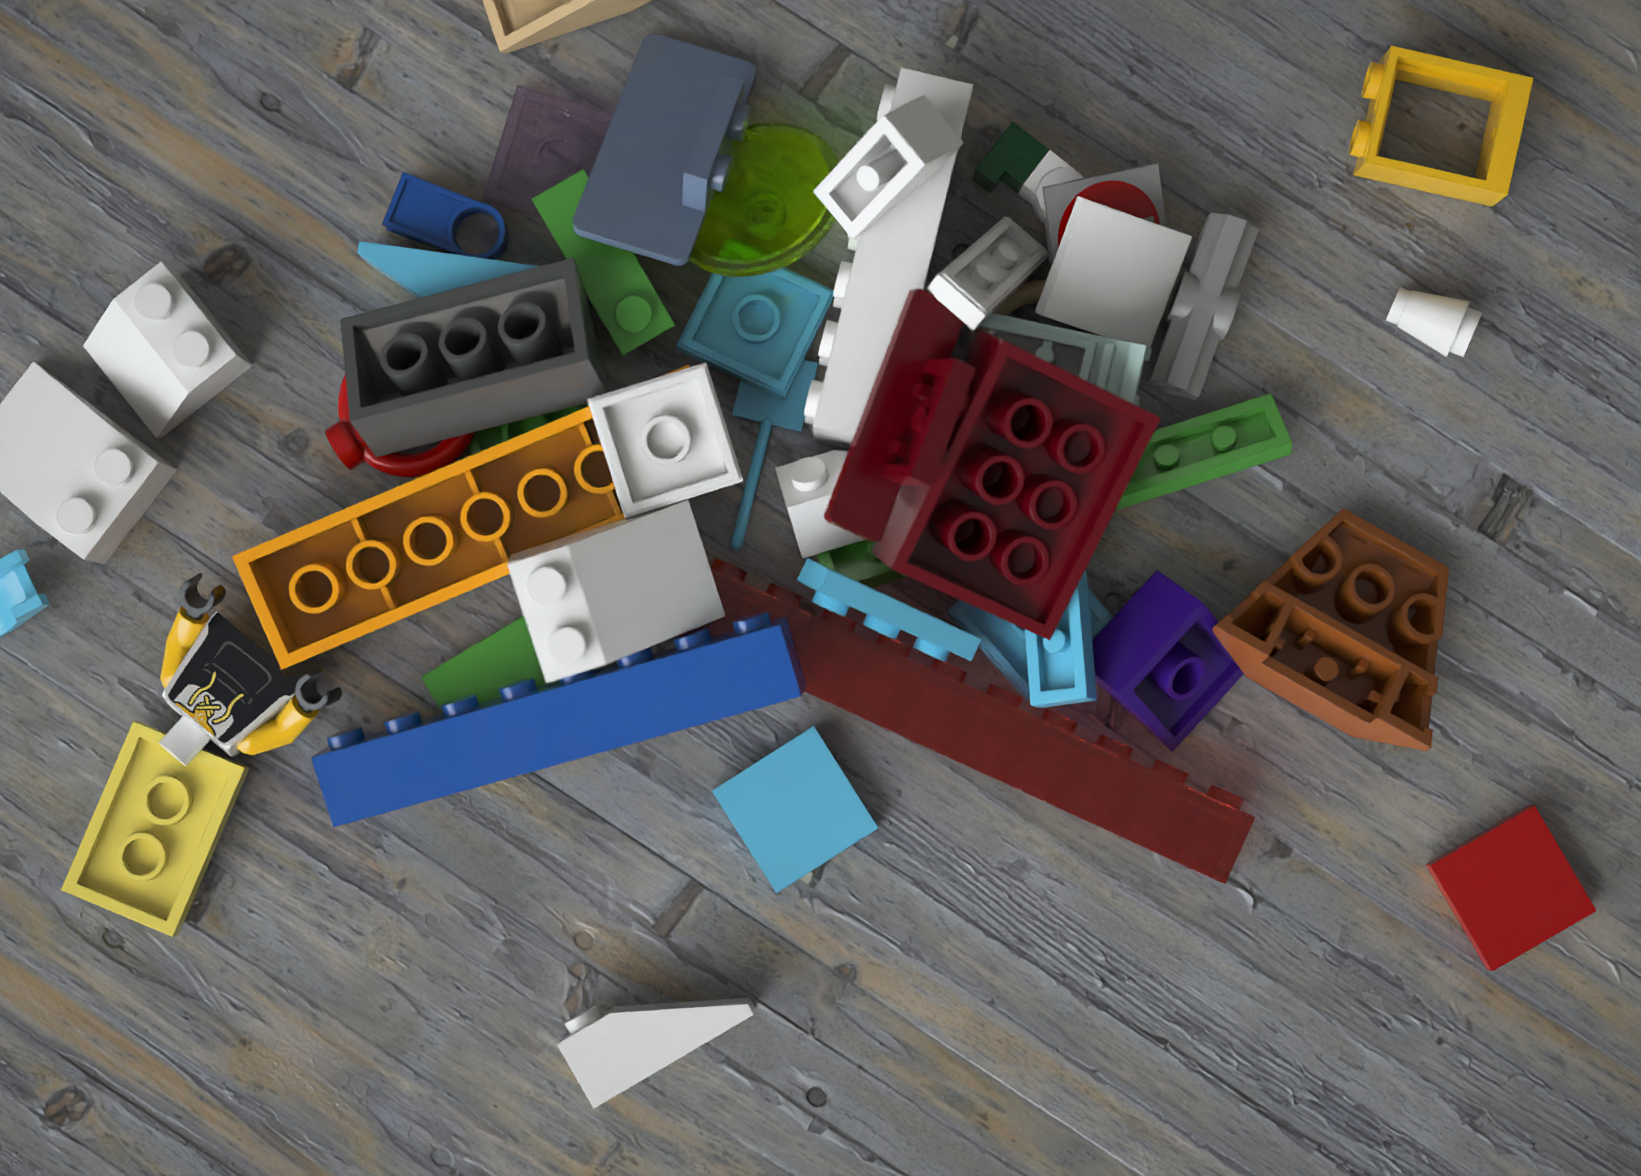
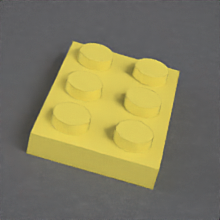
[61,721,250,937]

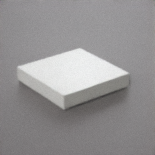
[587,363,743,518]

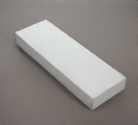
[926,216,1049,331]

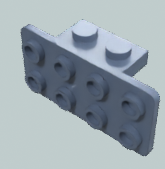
[573,34,757,266]

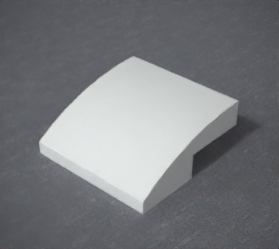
[1035,196,1192,348]

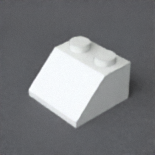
[83,261,253,440]

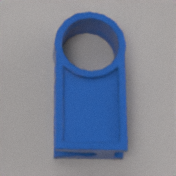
[382,172,509,260]

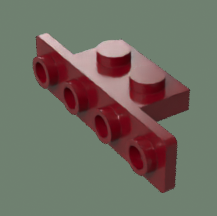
[824,288,976,542]

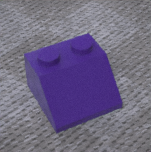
[1092,570,1244,752]

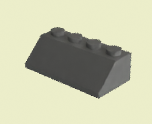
[340,257,609,457]

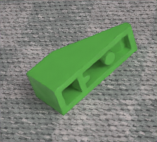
[532,169,675,356]

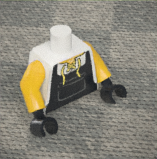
[159,573,342,766]

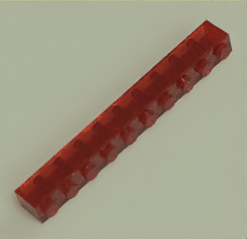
[680,557,1255,884]

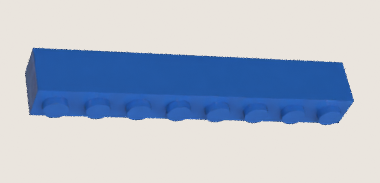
[311,611,807,827]

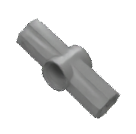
[1148,212,1259,400]

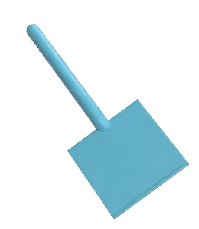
[731,360,818,551]

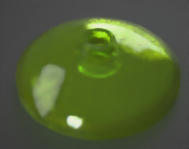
[689,122,839,277]

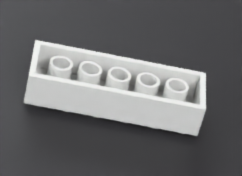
[804,67,973,449]

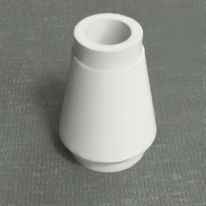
[1386,287,1482,357]

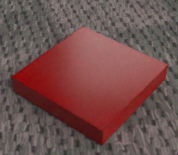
[1425,804,1597,971]

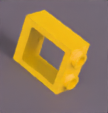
[1349,45,1533,207]

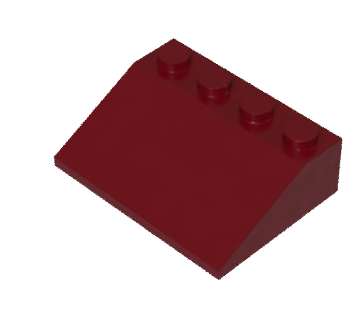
[871,330,1161,640]

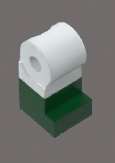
[972,121,1083,224]

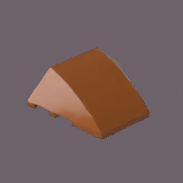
[1211,508,1449,751]

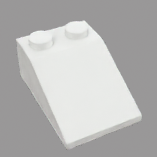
[0,361,177,564]
[507,499,725,683]

